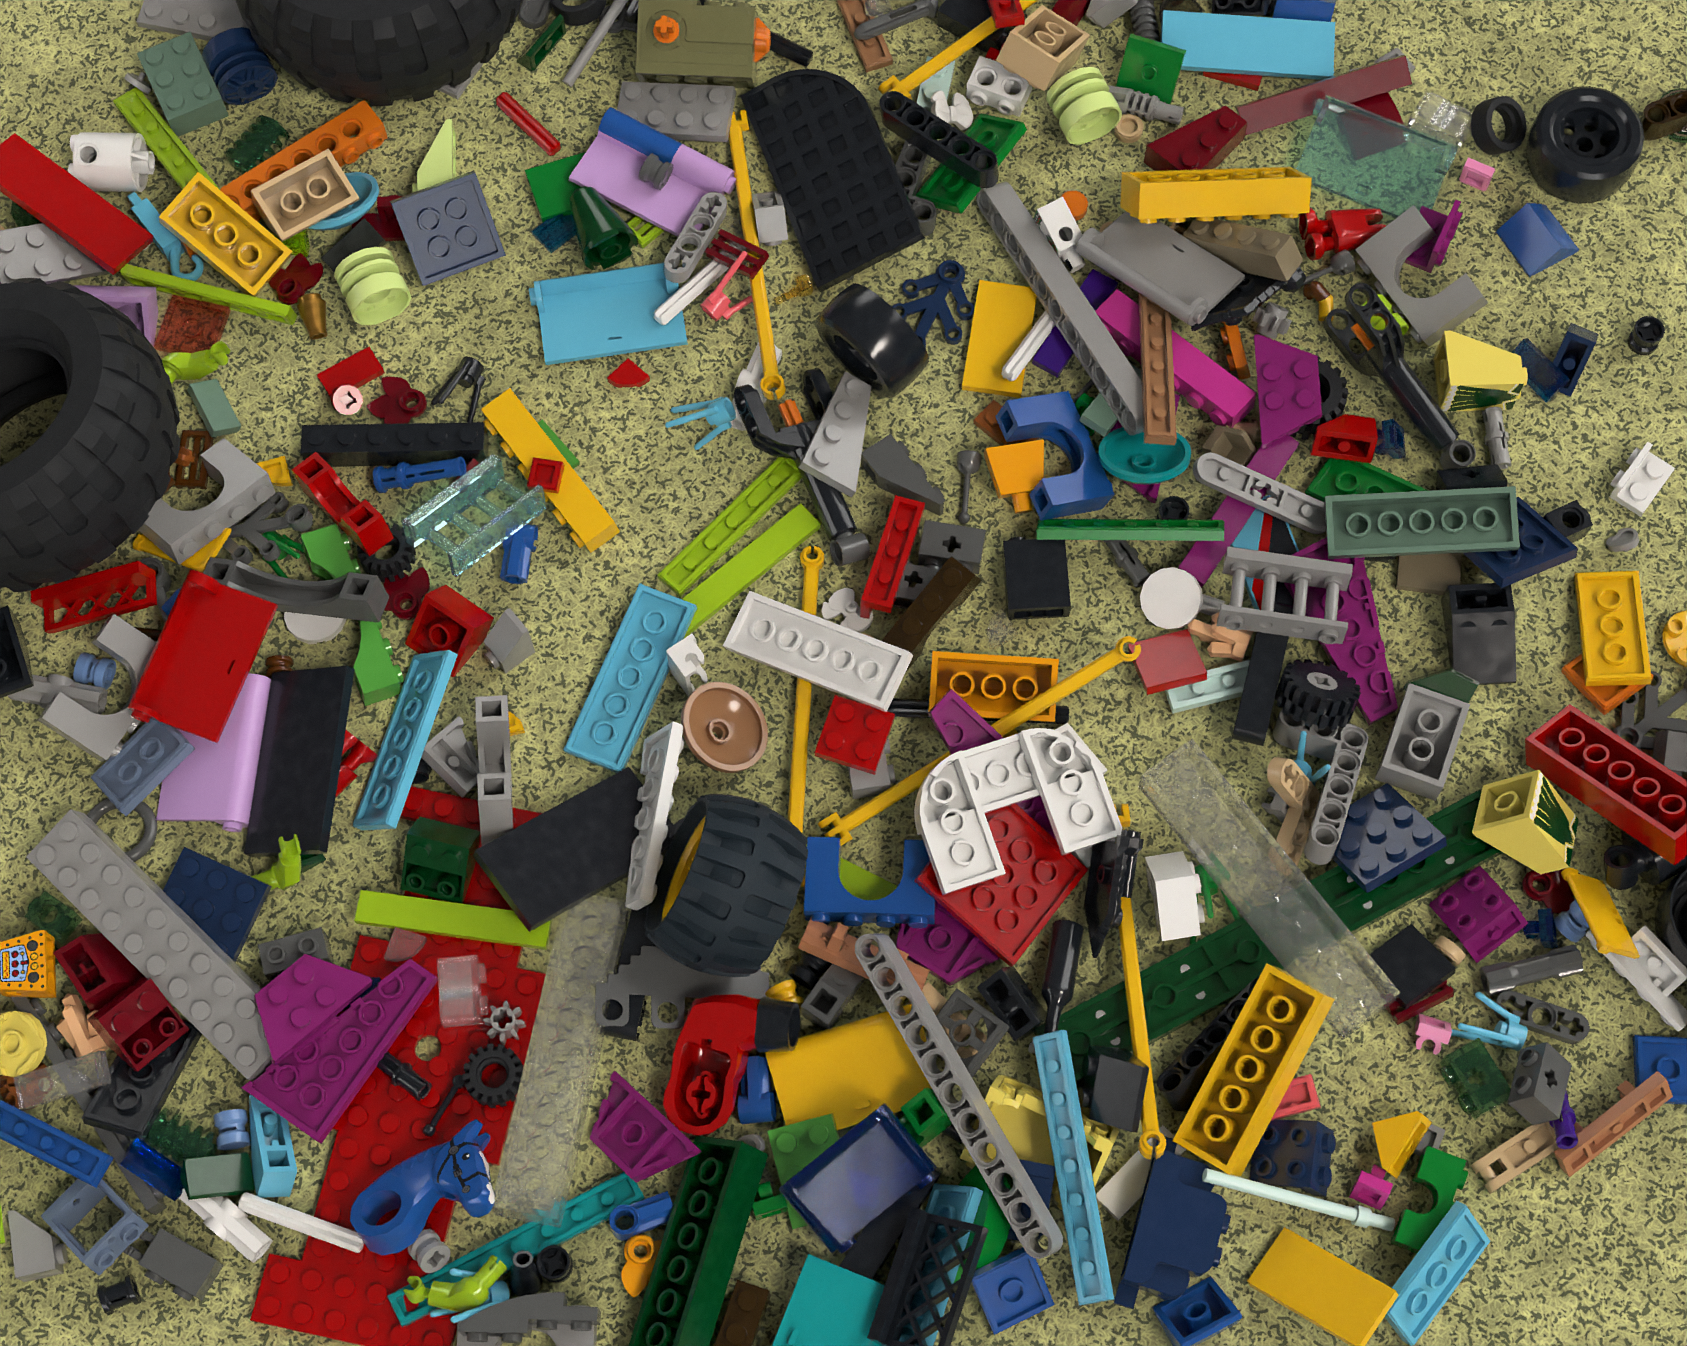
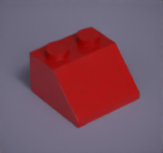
[405,585,494,677]

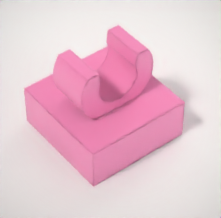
[1415,1014,1452,1055]

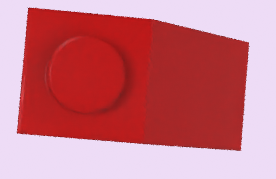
[1310,414,1378,463]

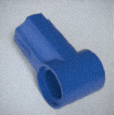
[500,522,538,584]
[738,1056,776,1125]
[609,1191,673,1241]

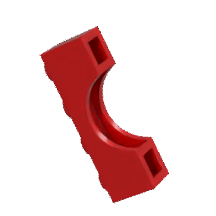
[291,452,394,557]

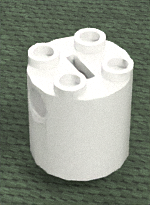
[68,132,155,192]

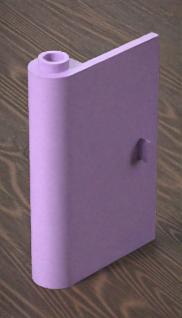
[156,673,271,832]

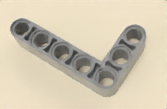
[1273,708,1369,865]

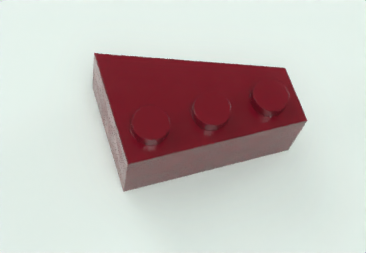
[1144,105,1248,171]

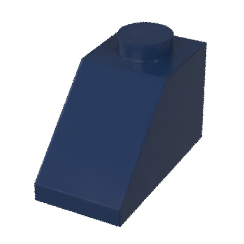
[1543,323,1599,397]

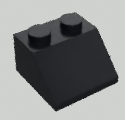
[1078,1045,1149,1133]

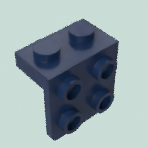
[1249,1119,1336,1197]

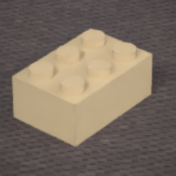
[996,5,1090,92]

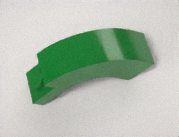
[954,1165,1011,1282]

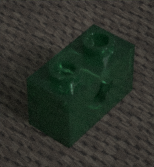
[1440,1038,1511,1120]

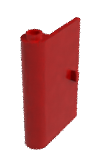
[127,570,278,743]

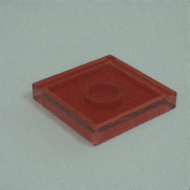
[154,295,231,353]

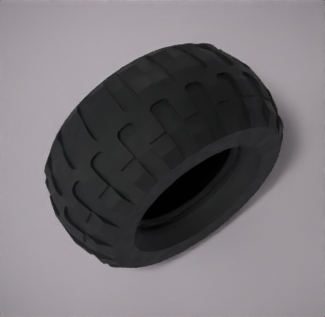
[236,0,521,106]
[0,278,180,592]

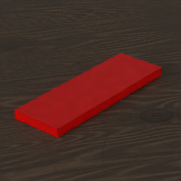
[0,133,154,275]

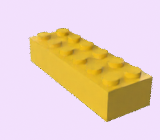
[1120,167,1312,224]
[1173,963,1335,1176]

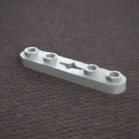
[1193,452,1326,534]

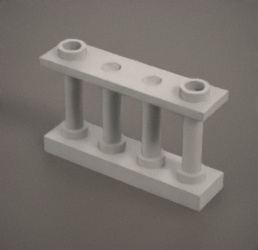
[1217,546,1353,644]

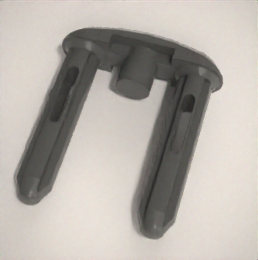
[854,0,938,40]

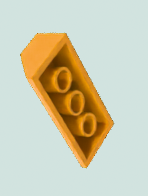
[928,651,1059,722]

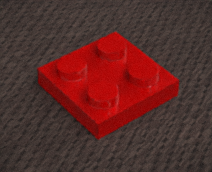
[814,695,895,775]

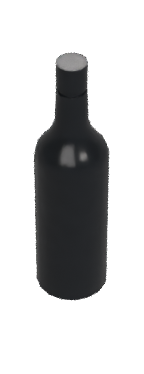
[1041,920,1084,1034]

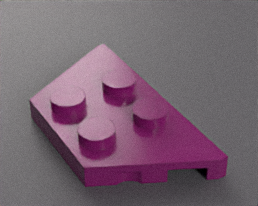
[1254,334,1322,449]
[896,901,1001,986]
[254,954,373,1065]
[589,1071,701,1183]

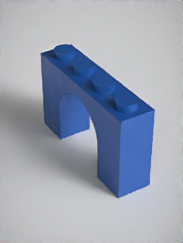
[995,391,1115,521]
[804,837,936,928]

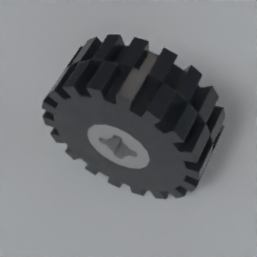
[1275,659,1361,730]

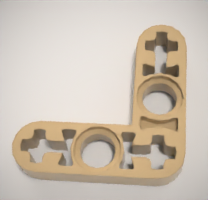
[1267,757,1320,874]

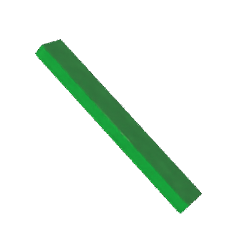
[1036,519,1224,541]

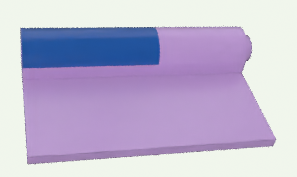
[569,107,737,237]

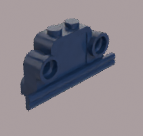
[1113,1136,1231,1310]

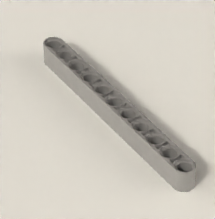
[976,181,1144,435]
[855,933,1063,1259]

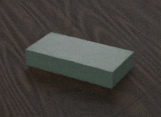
[187,379,241,438]

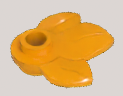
[621,1234,662,1298]

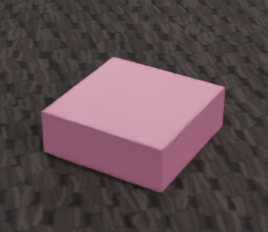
[1459,157,1495,191]

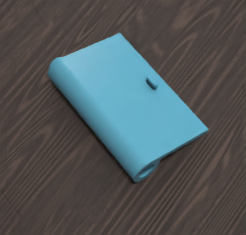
[529,262,688,365]

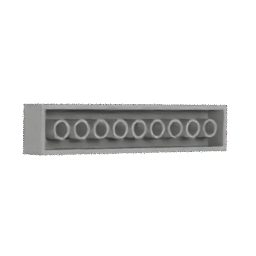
[26,809,272,1080]

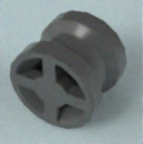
[638,153,674,190]

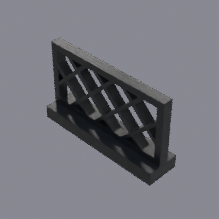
[867,1207,989,1346]

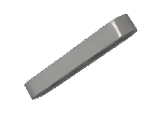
[664,192,727,283]

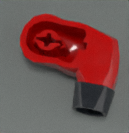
[663,994,801,1135]

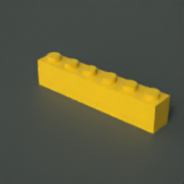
[481,388,620,553]

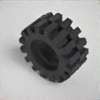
[357,522,416,583]
[463,1044,525,1108]

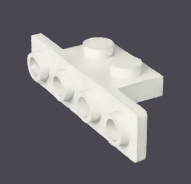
[1585,925,1687,1032]

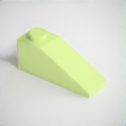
[412,119,456,193]

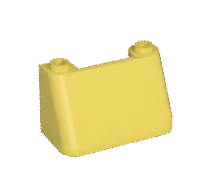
[960,1075,1119,1210]

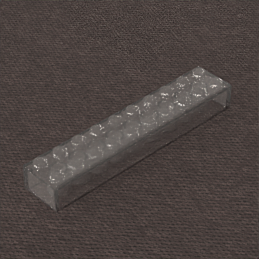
[1138,738,1400,1040]
[492,895,631,1228]

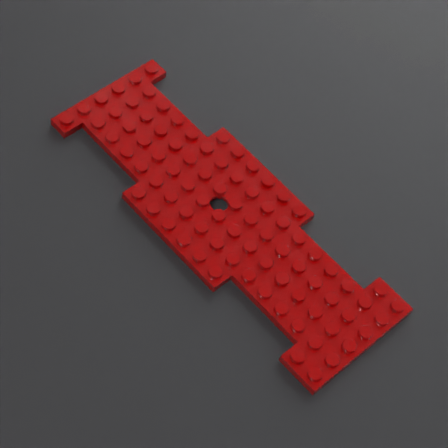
[250,787,548,1346]

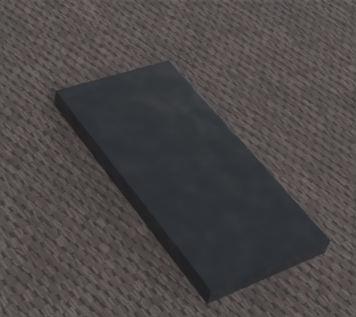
[244,666,355,857]
[473,767,674,932]

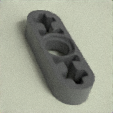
[1494,990,1590,1044]

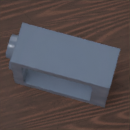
[41,1178,149,1276]

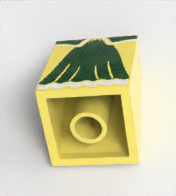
[1434,330,1528,411]
[1472,770,1579,874]

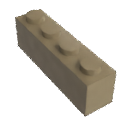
[1182,218,1303,282]

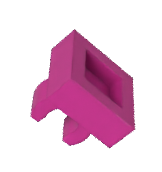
[1349,1164,1393,1211]

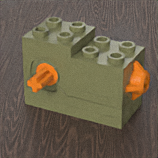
[635,0,771,89]

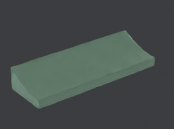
[1324,486,1520,559]

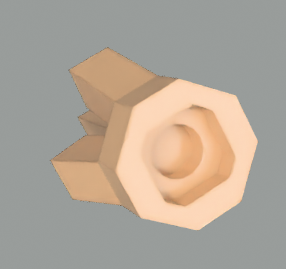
[1188,612,1253,662]
[56,993,109,1061]

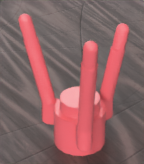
[700,251,753,321]

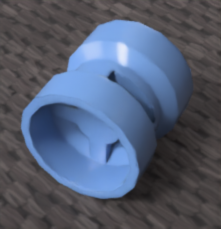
[73,652,116,690]
[1554,899,1589,942]
[213,1109,251,1150]

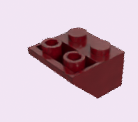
[53,933,146,1012]
[87,978,189,1072]

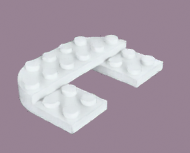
[914,728,1122,895]

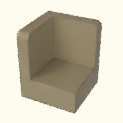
[1201,425,1257,467]

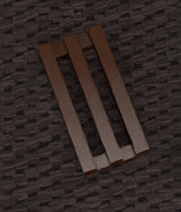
[175,430,214,490]

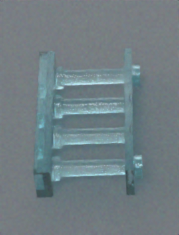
[402,454,547,577]

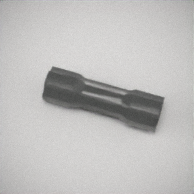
[1479,944,1584,996]

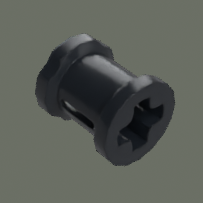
[97,1274,141,1316]

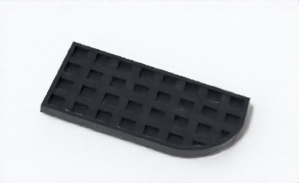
[740,69,925,292]

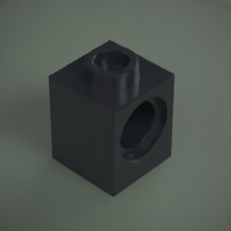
[1543,500,1593,543]

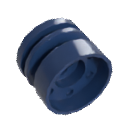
[202,27,278,106]

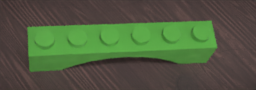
[301,524,404,706]

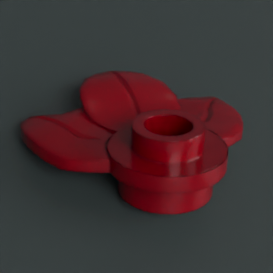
[269,253,323,305]
[367,376,427,424]
[383,567,430,620]
[1522,868,1580,914]

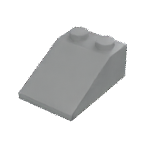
[1375,683,1470,801]

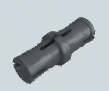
[1103,540,1151,588]

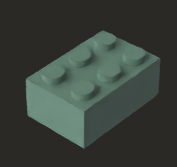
[137,32,229,137]

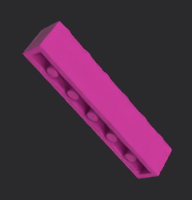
[1095,289,1256,428]

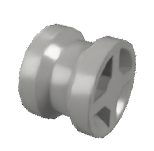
[407,1229,450,1273]

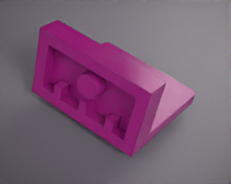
[1404,199,1463,273]
[1429,866,1528,963]

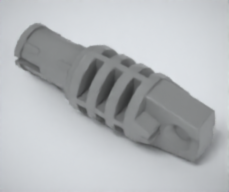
[1108,85,1184,125]

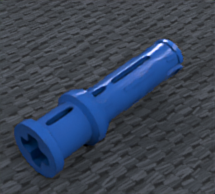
[373,457,466,493]

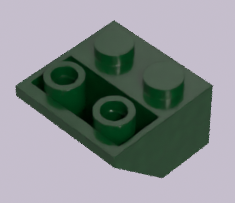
[400,816,481,904]

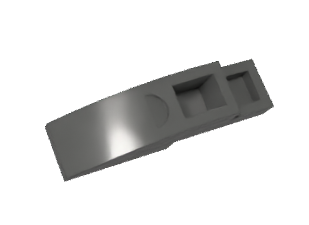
[458,1292,601,1343]

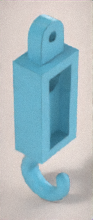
[127,192,204,281]

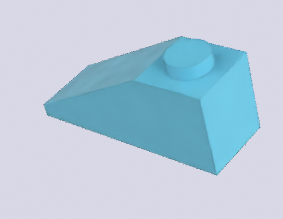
[249,1094,297,1198]

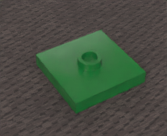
[1116,34,1186,104]

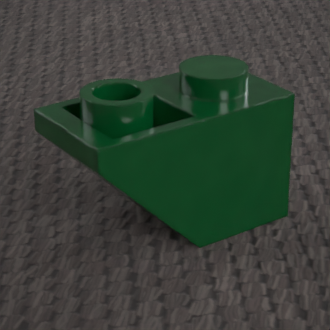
[1403,668,1479,703]

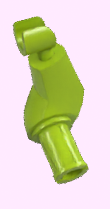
[161,341,231,385]
[251,834,301,891]
[403,1255,507,1312]

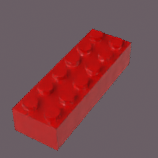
[1525,704,1687,866]

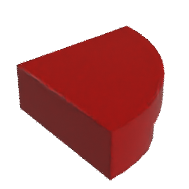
[607,358,650,388]

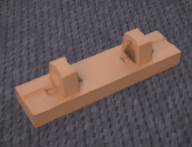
[798,918,930,991]
[1554,1071,1673,1177]

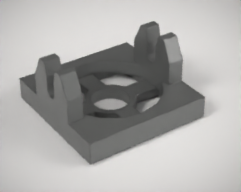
[925,988,1010,1078]

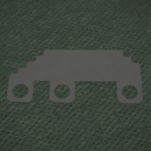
[595,946,769,1029]

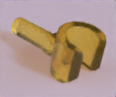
[774,274,813,305]

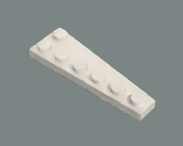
[625,721,684,911]

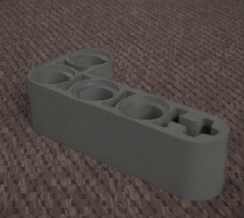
[896,125,936,236]

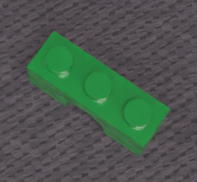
[851,1088,952,1178]
[1390,1146,1468,1254]

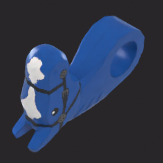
[350,1119,495,1255]

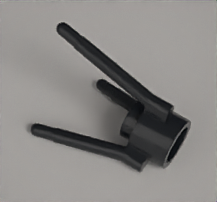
[431,356,486,423]

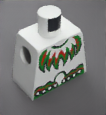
[1033,197,1085,273]

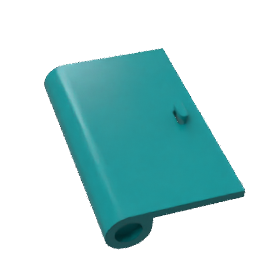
[772,1254,885,1346]

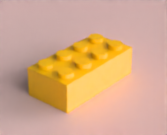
[159,172,292,297]

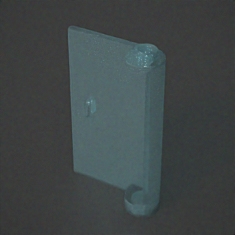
[1296,94,1458,218]

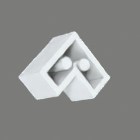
[1145,851,1205,941]

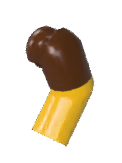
[1303,281,1333,322]

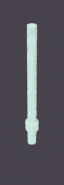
[1202,1168,1395,1231]

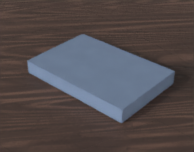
[90,719,195,816]

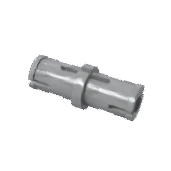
[1482,407,1512,469]

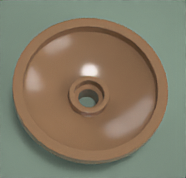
[681,682,768,773]

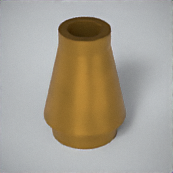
[296,293,328,340]

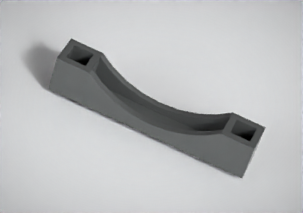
[203,557,389,623]

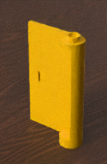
[765,1004,932,1130]

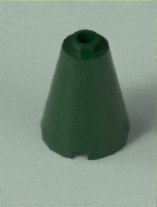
[569,186,638,270]

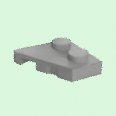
[421,716,479,798]

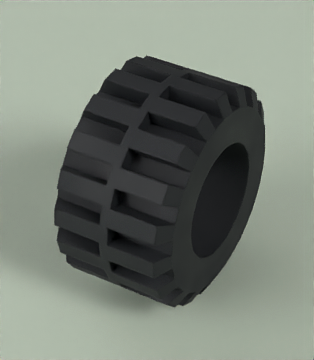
[1290,357,1348,440]

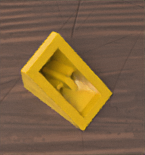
[1372,1111,1432,1179]

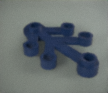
[892,260,974,349]

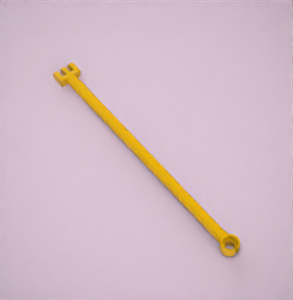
[878,0,1038,100]
[729,109,786,400]
[787,546,825,887]
[817,636,1141,846]
[1114,803,1166,1160]

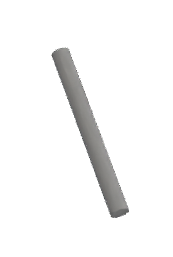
[562,0,628,88]

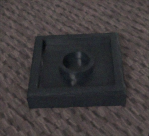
[1362,924,1456,1010]

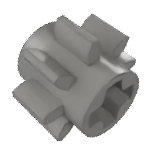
[1252,302,1292,339]
[483,1001,526,1045]

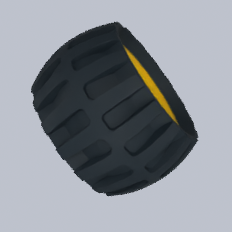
[644,794,808,977]

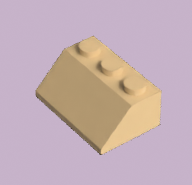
[251,148,360,242]

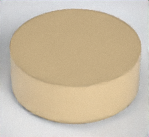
[1114,114,1144,143]
[1433,935,1466,966]

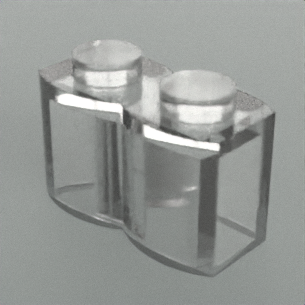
[1406,91,1472,154]
[437,955,489,1028]

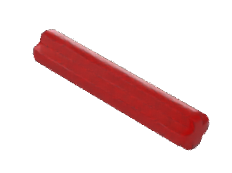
[496,92,561,156]

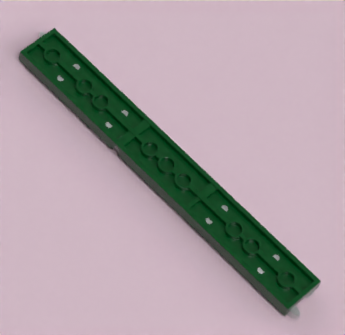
[1028,790,1503,1084]

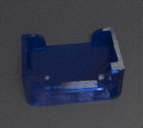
[778,1103,937,1254]

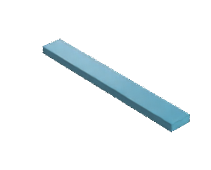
[1032,1030,1114,1305]

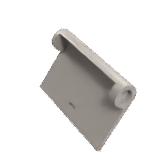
[1076,211,1245,326]

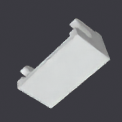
[666,634,708,697]

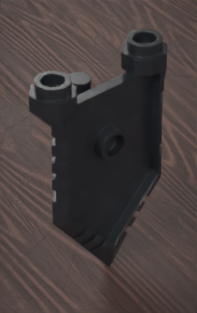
[1191,268,1306,331]
[1084,829,1144,958]

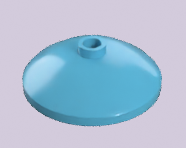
[309,172,380,231]

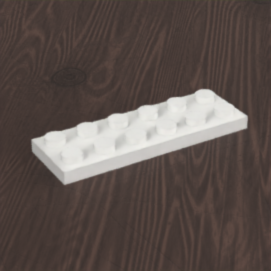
[723,591,913,712]

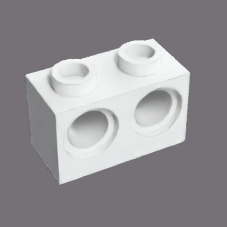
[966,56,1032,117]

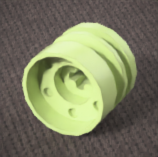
[1046,67,1122,145]
[334,247,412,326]

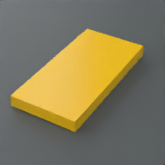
[962,280,1037,398]
[1574,571,1652,686]
[1247,1227,1399,1346]

